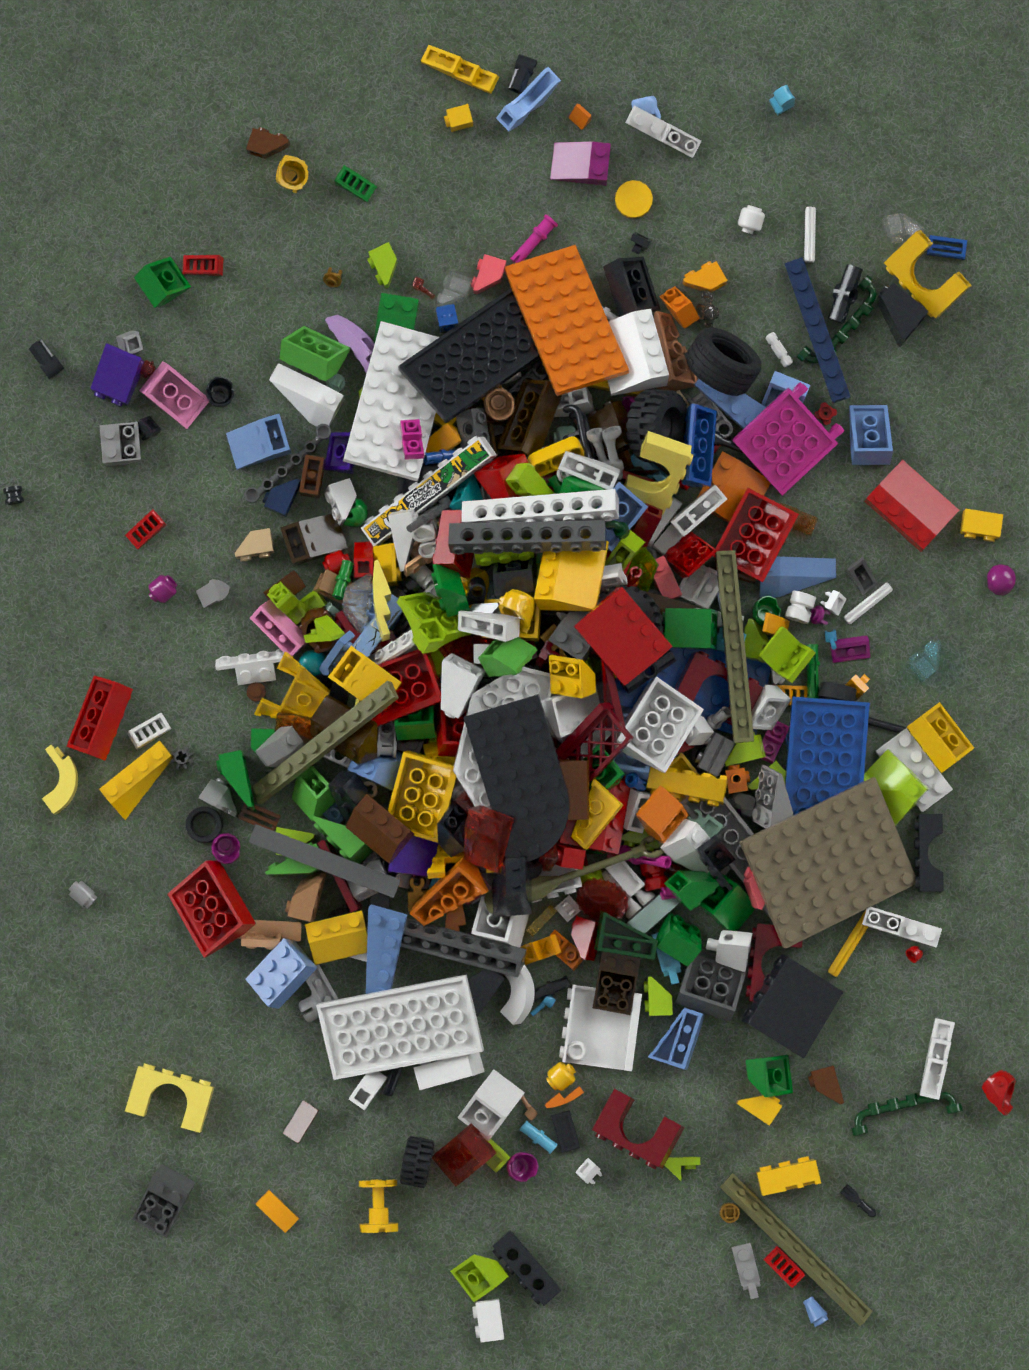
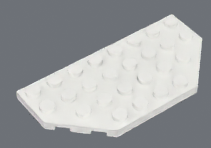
[453,667,552,821]

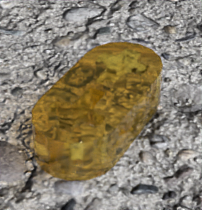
[525,904,557,937]

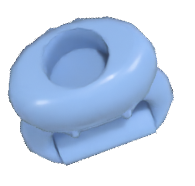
[631,96,661,119]

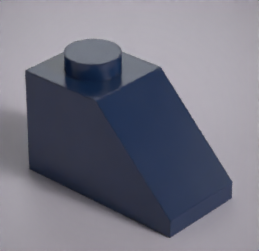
[263,479,301,517]

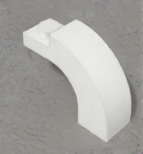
[500,965,535,1025]

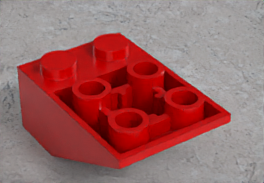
[664,531,717,578]

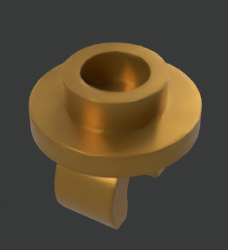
[323,267,342,287]

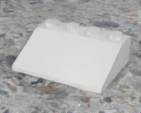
[607,309,669,396]
[617,677,704,773]

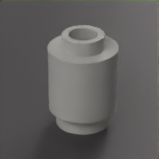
[68,880,97,909]

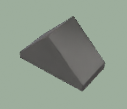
[845,557,878,595]

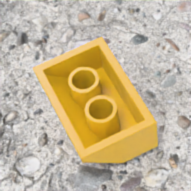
[907,702,974,773]
[305,911,368,965]

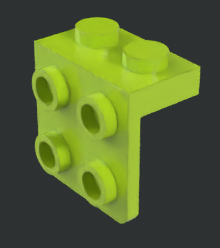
[759,626,815,683]

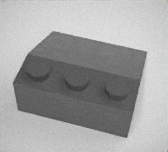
[675,947,749,1022]

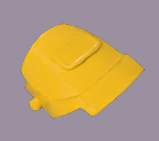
[276,155,308,193]
[499,589,535,634]

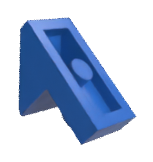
[436,304,458,332]

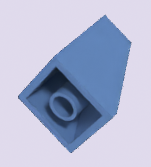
[347,751,403,791]

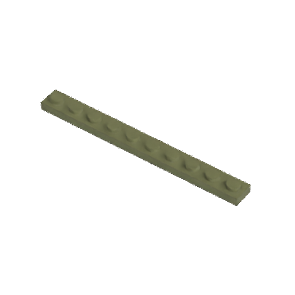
[715,550,754,743]
[251,681,398,804]
[720,1173,873,1326]

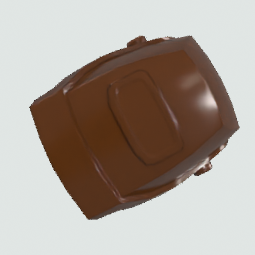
[299,608,339,653]

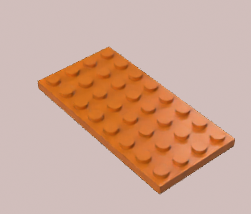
[504,245,629,396]

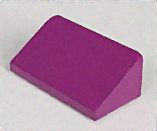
[830,635,871,663]

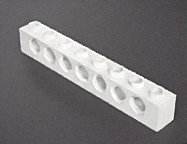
[462,489,619,523]

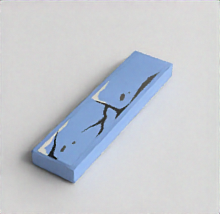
[352,594,403,657]

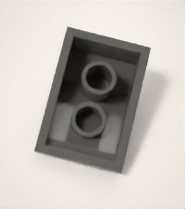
[549,603,599,663]

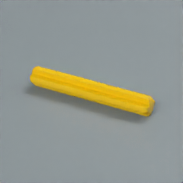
[828,910,868,977]

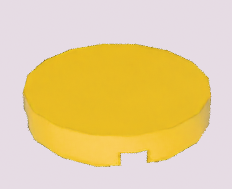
[615,180,653,218]

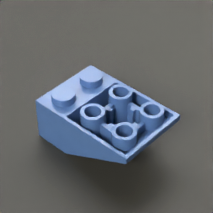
[226,414,292,470]

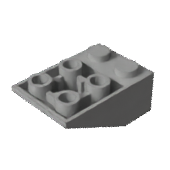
[752,765,793,828]

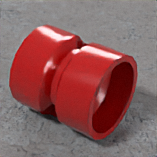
[640,864,668,892]

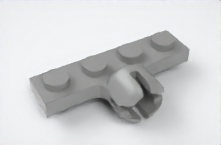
[298,963,338,1022]

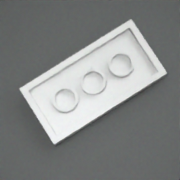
[875,728,953,813]

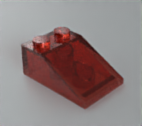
[464,805,514,873]
[432,1123,496,1186]

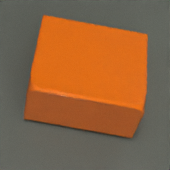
[569,103,591,130]

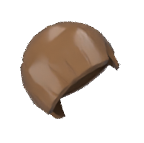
[484,388,515,421]

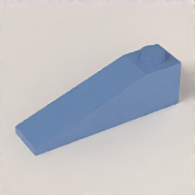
[759,557,836,598]

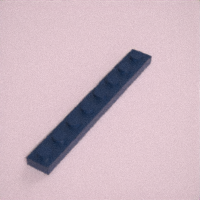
[784,257,851,403]

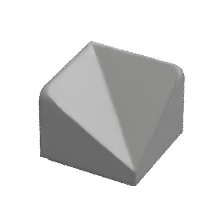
[116,331,143,354]

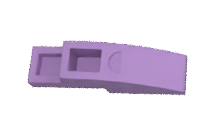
[325,315,375,374]

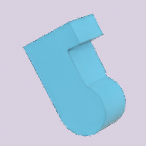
[769,85,795,115]

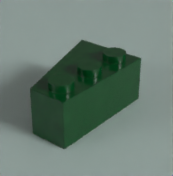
[594,911,658,960]

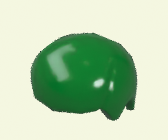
[344,499,368,527]
[752,595,781,626]

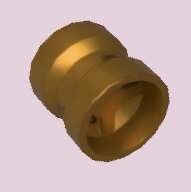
[719,1202,740,1223]

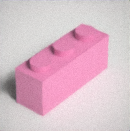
[250,600,307,657]

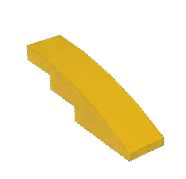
[421,45,499,94]

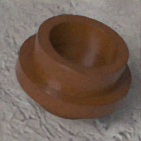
[247,682,266,702]

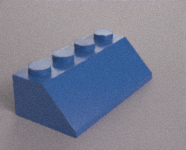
[681,404,717,487]

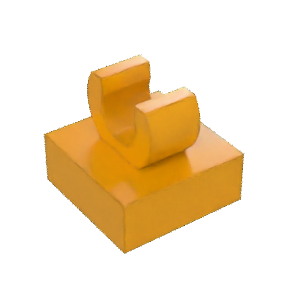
[845,674,870,699]

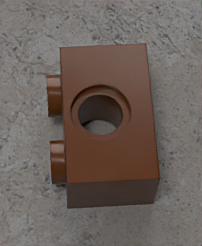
[299,455,326,499]

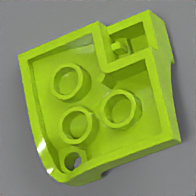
[397,592,471,654]
[864,749,929,826]

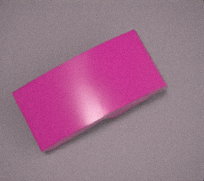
[400,419,424,460]
[760,721,789,764]

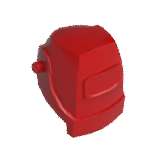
[982,1070,1016,1116]

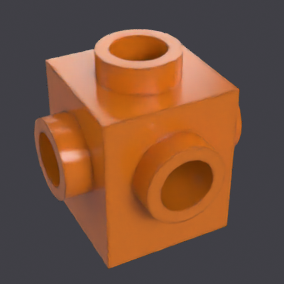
[723,764,750,794]

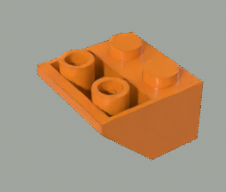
[636,785,688,844]

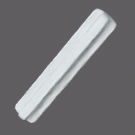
[804,207,816,263]
[844,583,893,624]

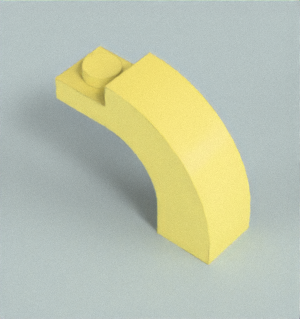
[42,745,78,815]

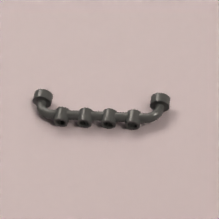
[244,424,331,503]

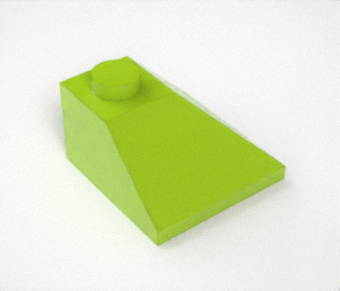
[450,1254,509,1302]

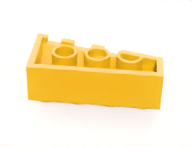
[99,741,174,820]
[646,767,728,807]

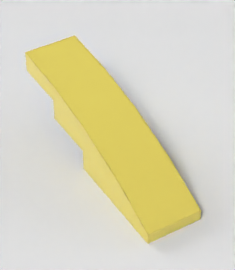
[373,560,391,642]

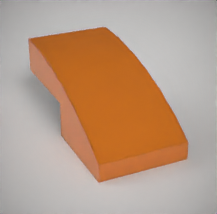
[545,1086,584,1108]

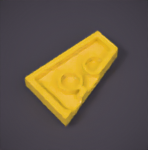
[571,779,623,849]

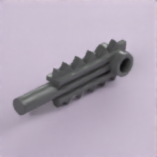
[406,495,452,533]

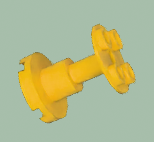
[359,1179,398,1233]

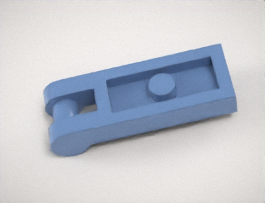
[319,630,355,675]

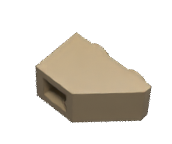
[235,528,274,561]

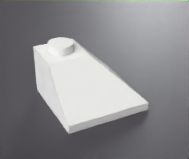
[751,685,791,730]

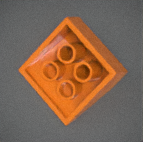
[697,451,771,523]

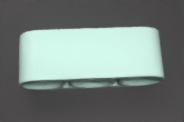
[627,895,680,933]

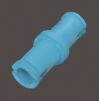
[520,1120,557,1154]

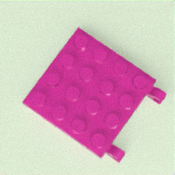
[732,382,844,496]

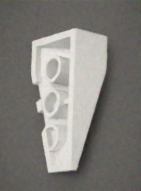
[269,363,345,427]

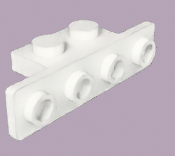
[368,630,418,665]
[215,649,284,685]

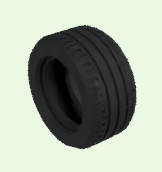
[686,327,761,396]

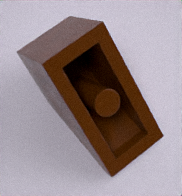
[808,1065,844,1104]

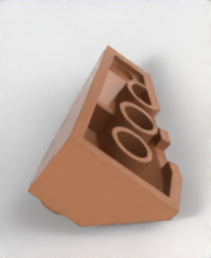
[654,311,698,391]

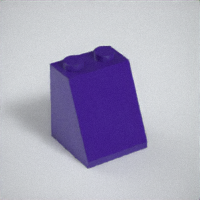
[90,343,145,407]
[388,836,439,878]

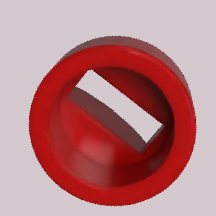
[906,946,923,963]

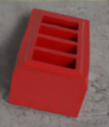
[182,255,224,276]
[125,510,166,550]
[763,1246,806,1288]

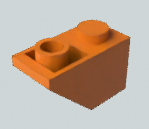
[660,286,700,329]

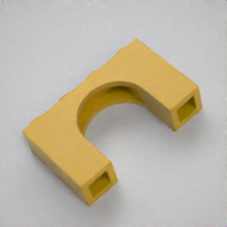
[884,230,972,318]

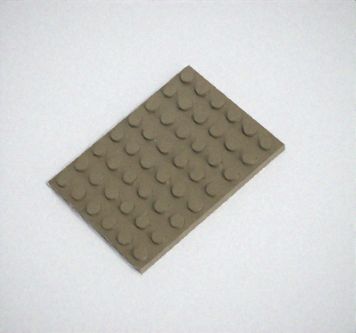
[740,777,915,948]

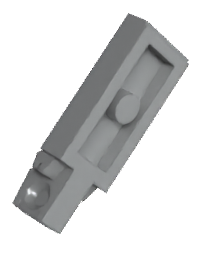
[731,1243,761,1299]

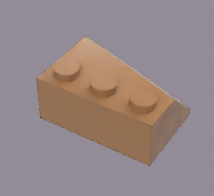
[285,870,327,923]

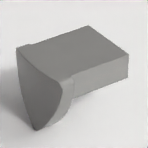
[196,579,230,608]

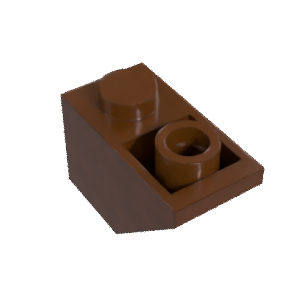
[246,127,290,159]

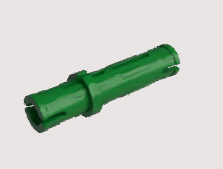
[806,644,820,699]

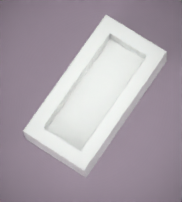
[605,861,645,898]

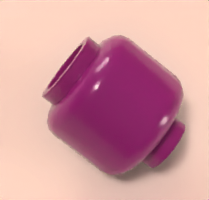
[149,575,177,603]

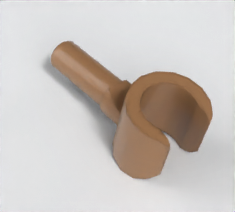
[521,1095,537,1121]

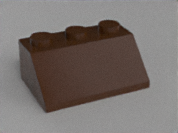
[559,759,589,820]
[346,794,414,864]

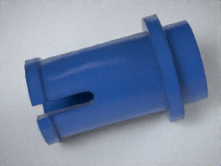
[625,773,647,792]

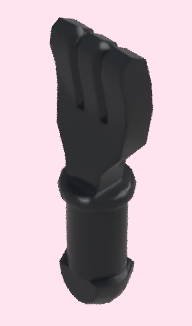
[840,1184,876,1217]

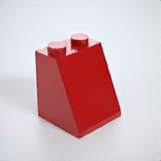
[474,454,528,499]

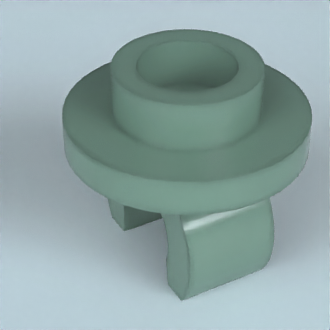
[326,374,345,392]

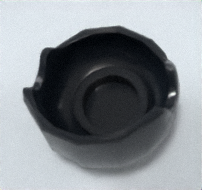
[206,377,234,407]

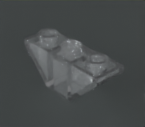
[342,574,373,633]

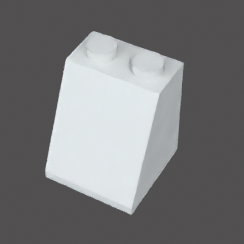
[441,653,486,719]
[471,896,529,947]
[458,1070,525,1141]

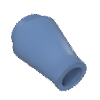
[803,1296,829,1327]

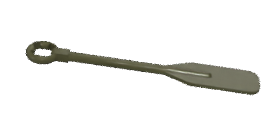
[484,836,664,914]

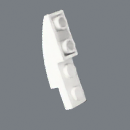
[625,106,701,158]
[862,907,942,948]

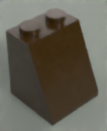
[588,400,630,461]

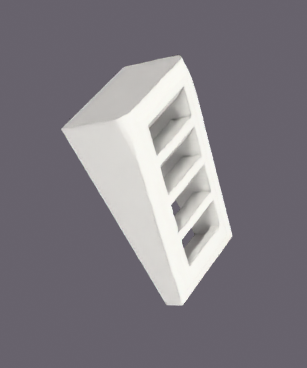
[128,713,171,750]

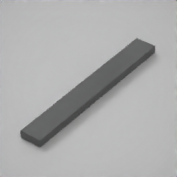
[249,824,401,898]

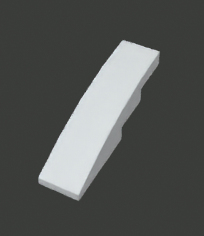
[920,1018,955,1100]

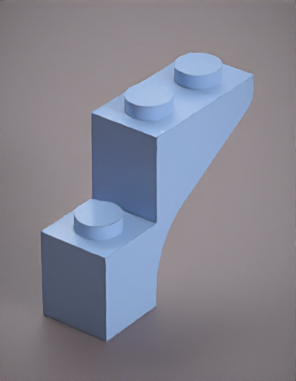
[496,67,561,131]

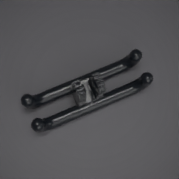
[562,404,597,460]

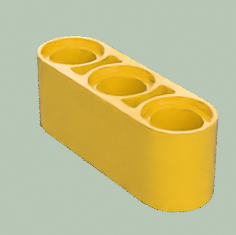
[527,437,584,477]

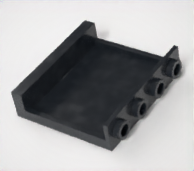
[742,954,843,1058]

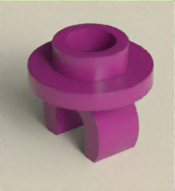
[810,605,831,625]

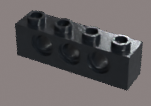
[492,1230,561,1306]

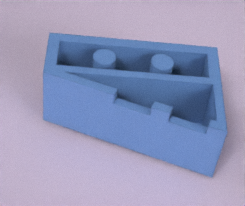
[648,1008,705,1070]

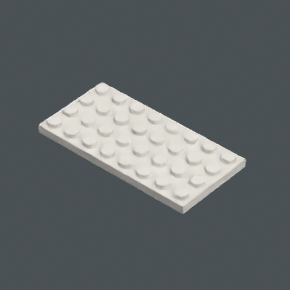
[343,321,439,482]
[316,974,484,1080]

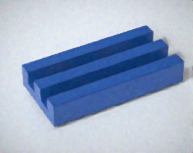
[927,235,967,260]

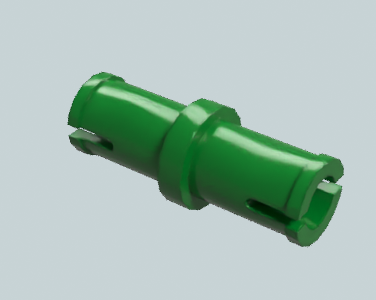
[332,560,354,600]

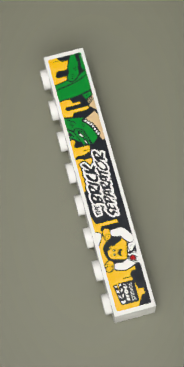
[361,436,497,547]

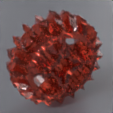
[576,877,628,921]

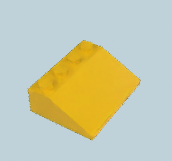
[534,536,609,611]
[388,750,457,843]

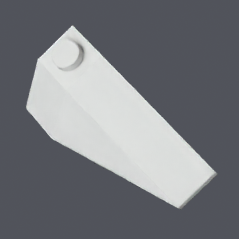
[660,819,730,875]

